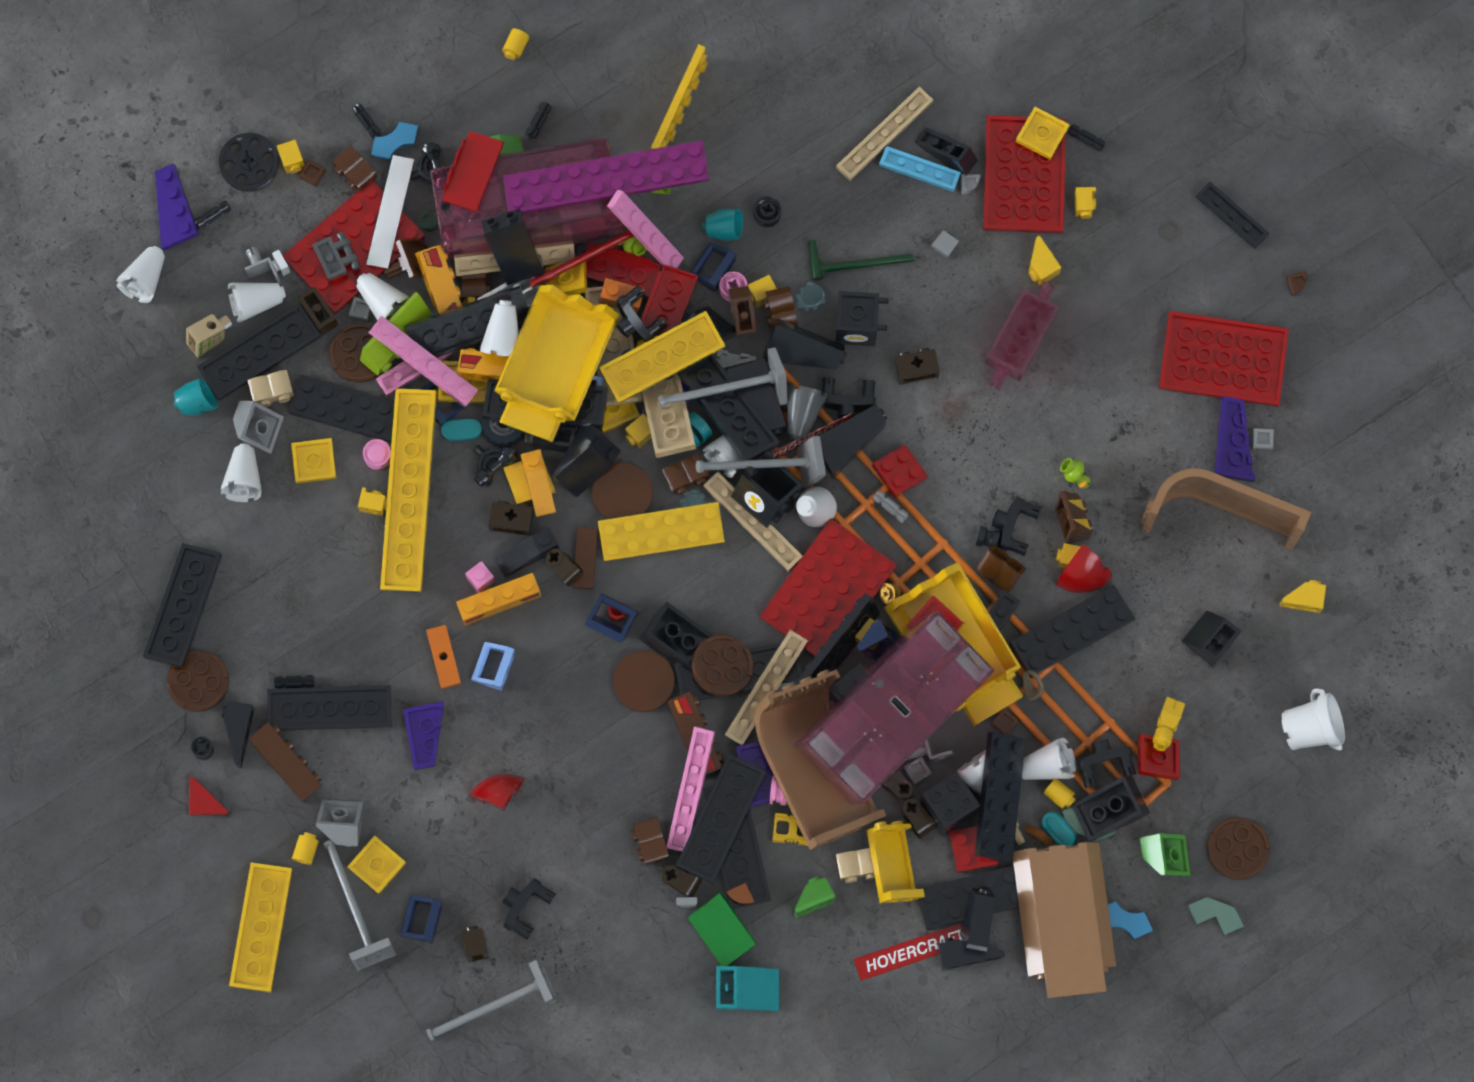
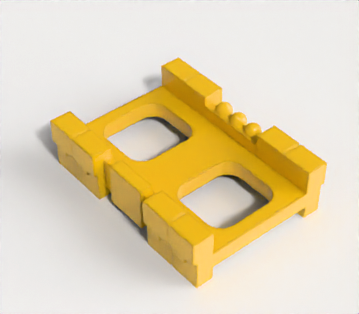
[772,813,808,846]

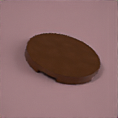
[329,323,378,383]
[592,463,653,519]
[691,635,754,697]
[167,650,229,712]
[613,651,675,712]
[1207,817,1270,880]

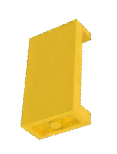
[867,821,925,903]

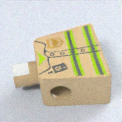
[186,314,232,358]

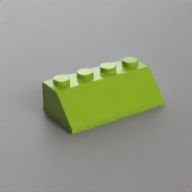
[360,292,432,376]

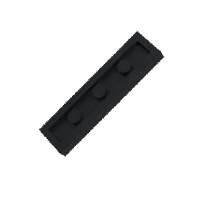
[1196,182,1269,249]

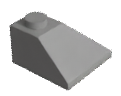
[233,401,284,454]
[316,799,363,847]

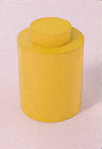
[502,28,530,60]
[1043,779,1076,809]
[292,832,319,865]

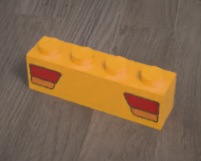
[415,245,462,315]
[457,348,509,382]
[456,573,541,626]

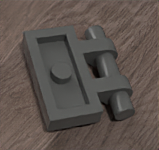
[312,232,360,281]

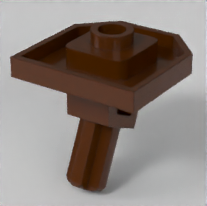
[384,239,430,279]

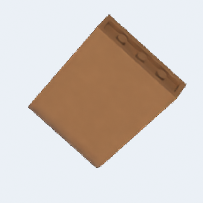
[1140,468,1311,550]
[755,669,886,850]

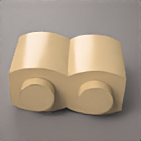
[248,370,294,407]
[836,848,875,883]

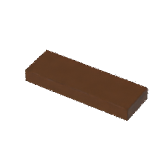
[573,528,598,590]

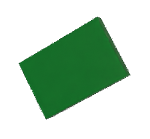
[688,893,758,966]

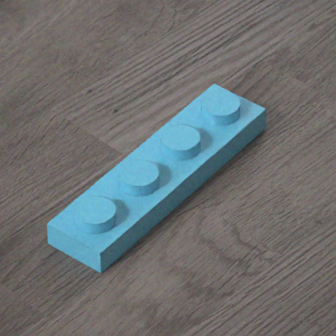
[879,146,961,192]

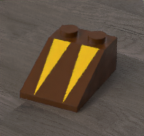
[1055,491,1093,544]

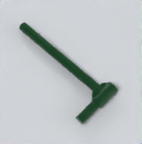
[808,240,914,281]

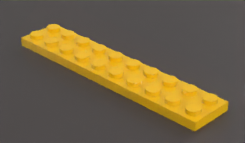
[380,389,437,592]

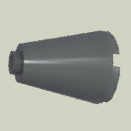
[787,384,827,440]

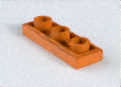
[426,625,461,689]

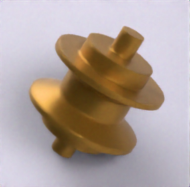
[878,582,901,604]

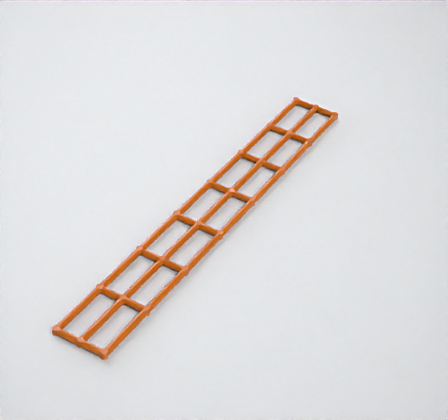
[771,364,1171,829]

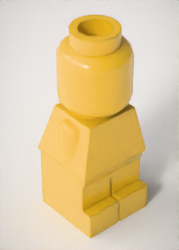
[1153,697,1185,751]

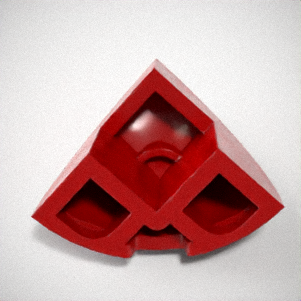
[1055,544,1112,593]
[469,774,525,811]

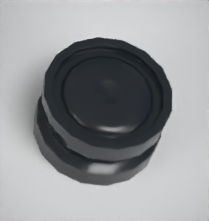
[753,196,781,228]

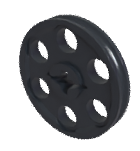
[219,133,279,192]

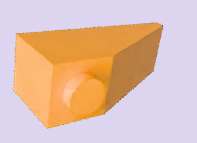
[521,449,556,518]

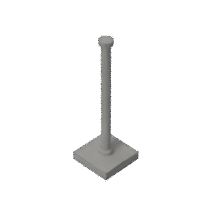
[658,347,788,408]
[696,436,826,487]
[323,840,396,971]
[426,960,559,1041]

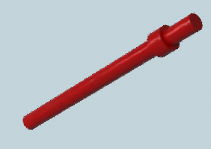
[529,230,634,288]

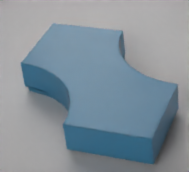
[371,122,419,161]
[1108,901,1153,940]

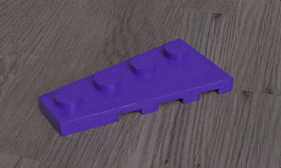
[155,163,200,251]
[1214,396,1255,482]

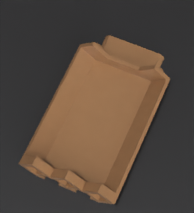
[1013,842,1116,998]

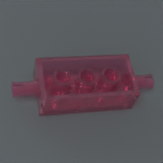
[985,282,1059,390]

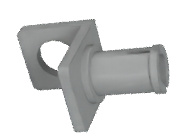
[245,247,281,284]
[906,733,955,762]

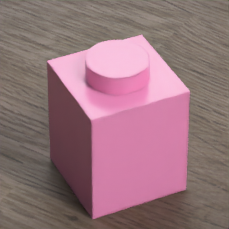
[465,561,495,593]

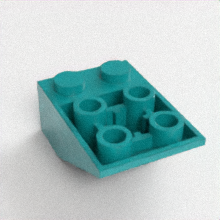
[716,966,779,1011]

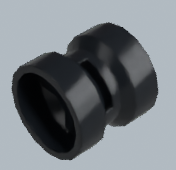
[976,526,1000,549]
[191,736,214,760]

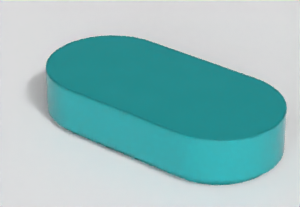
[441,419,482,442]
[1042,811,1078,846]

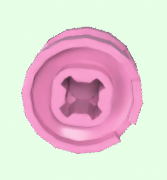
[719,271,747,302]
[363,439,391,471]
[769,775,786,806]

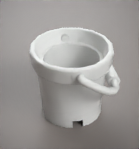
[1282,688,1345,750]

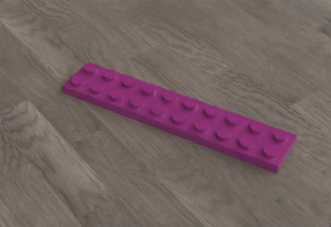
[503,140,710,214]

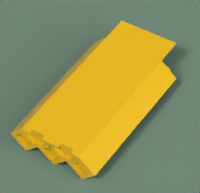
[494,285,620,442]
[884,562,1023,726]

